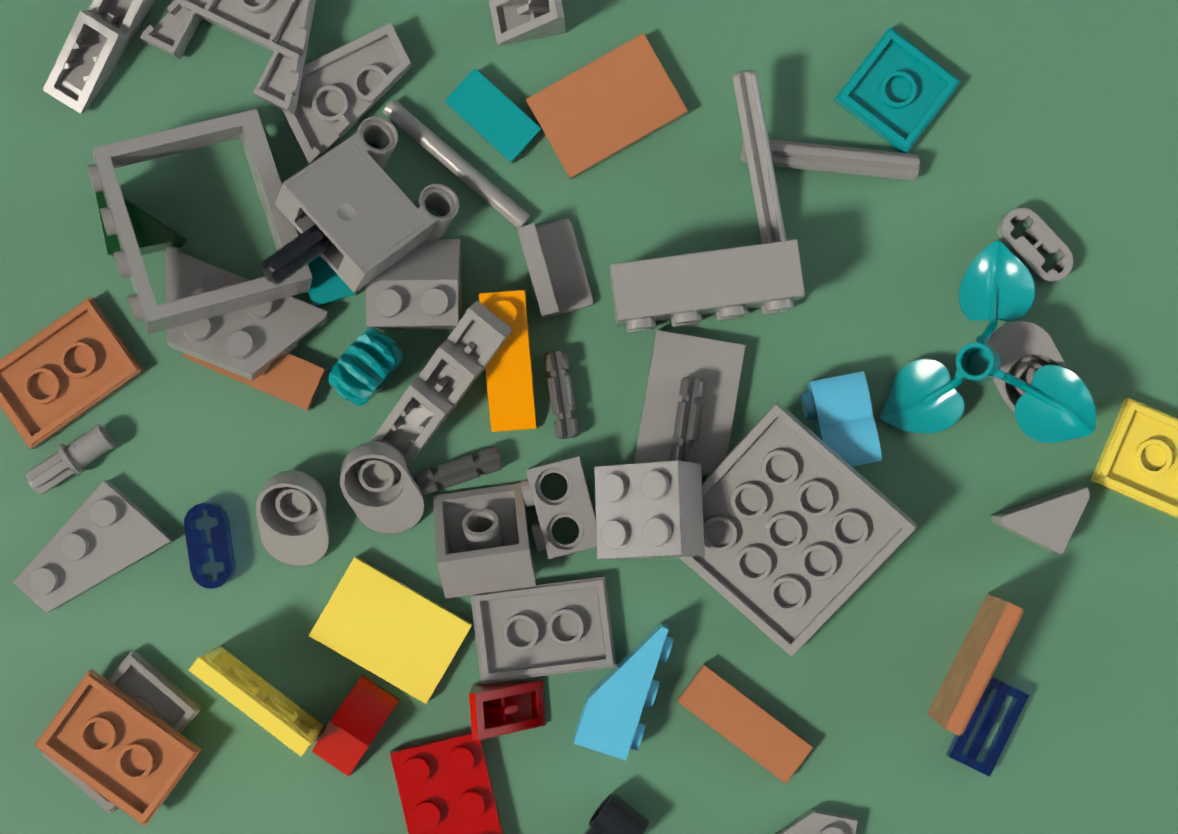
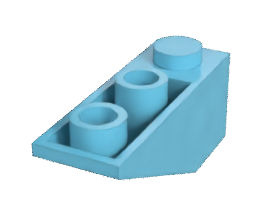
[573,622,674,761]

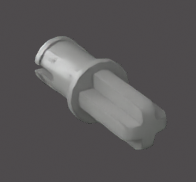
[26,424,115,494]

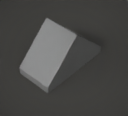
[489,0,566,45]
[990,486,1091,554]

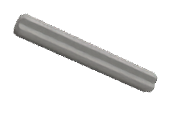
[732,70,787,244]
[740,139,920,181]

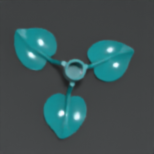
[880,241,1097,443]

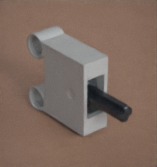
[260,116,459,293]

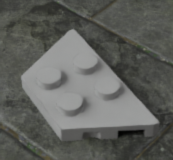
[164,247,329,381]

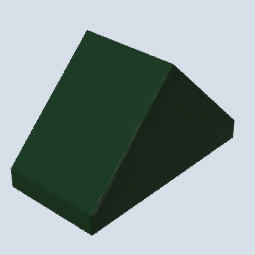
[96,191,187,257]

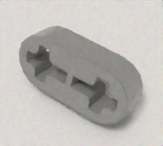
[997,208,1074,283]

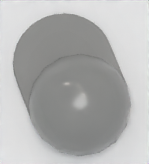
[987,321,1067,412]
[340,441,424,534]
[256,470,330,566]

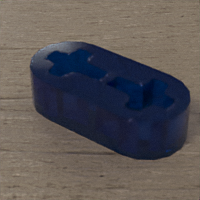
[184,503,236,589]

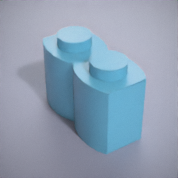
[800,371,882,467]

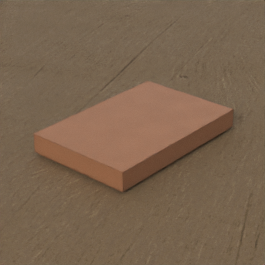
[526,33,688,180]
[0,297,145,449]
[927,594,1024,736]
[34,669,202,827]

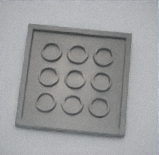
[679,401,916,657]

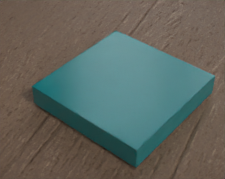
[833,27,961,153]

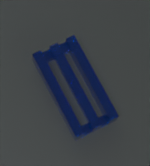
[946,676,1029,777]

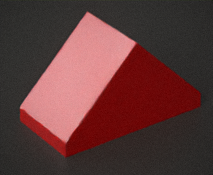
[311,675,400,776]
[469,680,546,741]

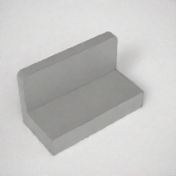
[517,219,593,319]

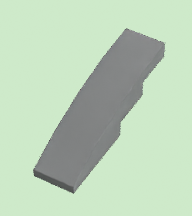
[43,0,155,114]
[371,301,513,467]

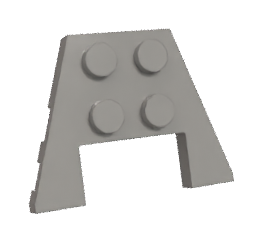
[140,0,316,115]

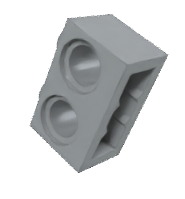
[520,456,597,559]

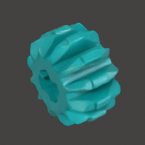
[328,328,404,406]

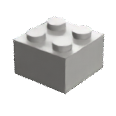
[594,460,705,560]

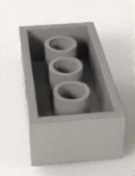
[609,239,805,333]

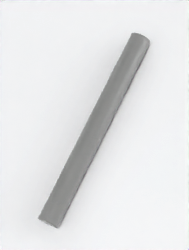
[383,99,531,228]

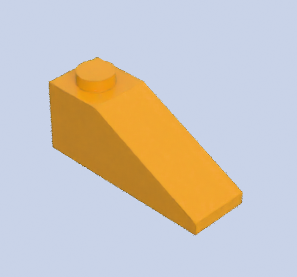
[479,290,537,432]

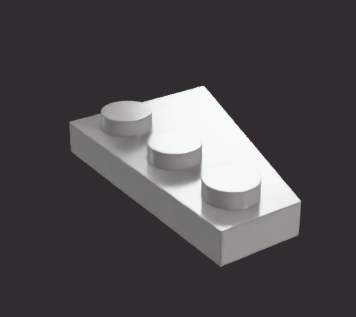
[283,22,413,164]
[13,481,175,613]

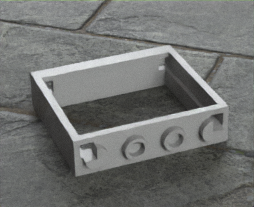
[87,109,312,335]

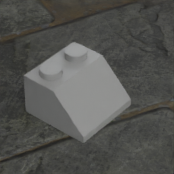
[366,239,462,330]
[433,483,536,599]

